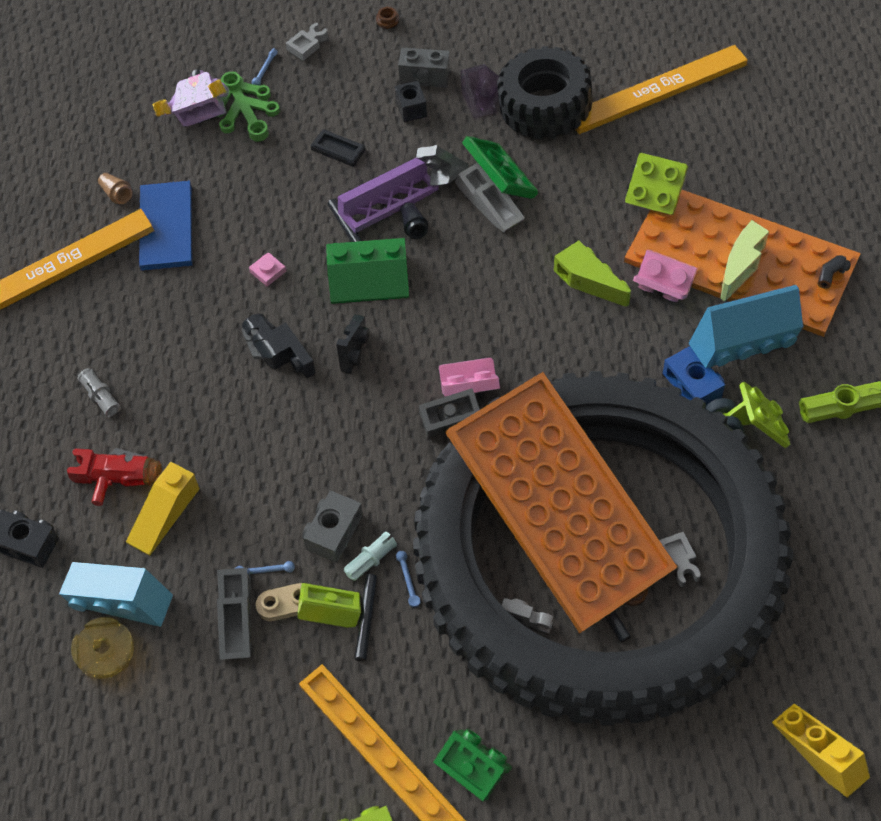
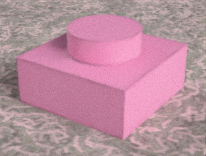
[249,252,286,286]

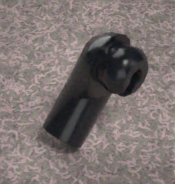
[818,255,851,289]

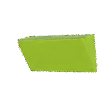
[298,583,361,628]

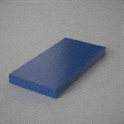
[139,181,192,270]

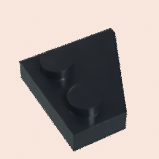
[336,314,370,374]

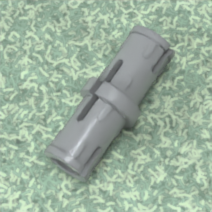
[78,368,121,417]

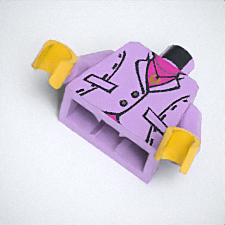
[152,69,229,126]

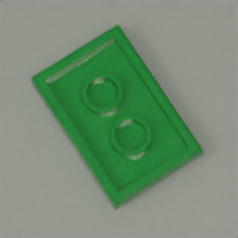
[462,136,539,199]

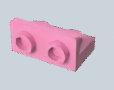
[633,250,698,302]
[439,358,500,397]

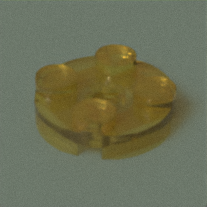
[71,617,134,679]

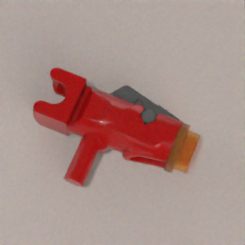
[67,448,162,506]

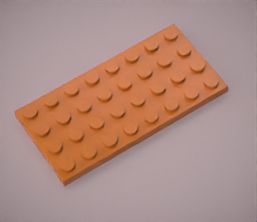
[624,190,861,337]
[446,372,677,633]

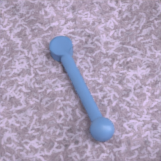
[252,48,278,86]
[396,551,420,607]
[236,561,295,574]

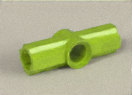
[799,381,881,423]

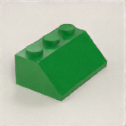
[326,238,409,304]

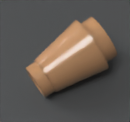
[98,173,132,204]

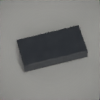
[311,129,366,167]

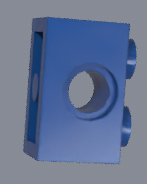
[663,346,725,406]

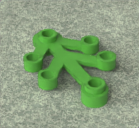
[216,72,280,141]

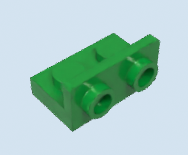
[433,729,512,801]

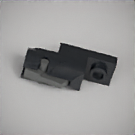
[242,313,316,379]

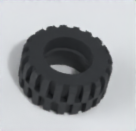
[497,46,592,139]

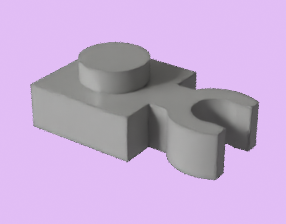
[286,23,328,61]
[659,531,700,587]
[502,598,553,634]

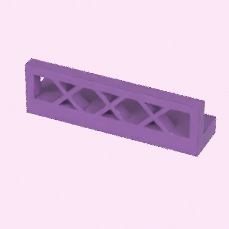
[338,158,439,233]

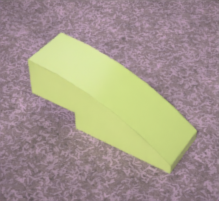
[721,220,769,301]

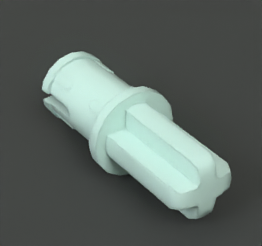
[344,532,397,581]

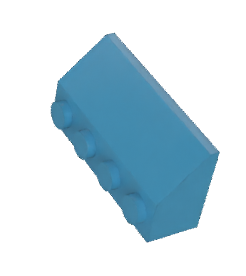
[688,285,803,368]

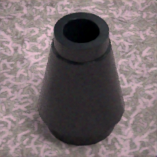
[401,202,429,239]

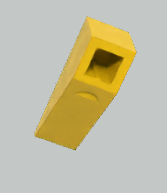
[772,704,870,797]

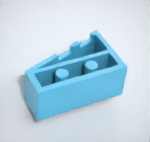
[59,562,173,627]

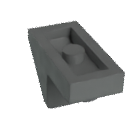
[416,146,469,186]

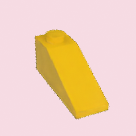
[126,462,200,556]

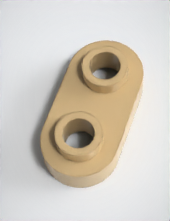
[256,583,302,621]

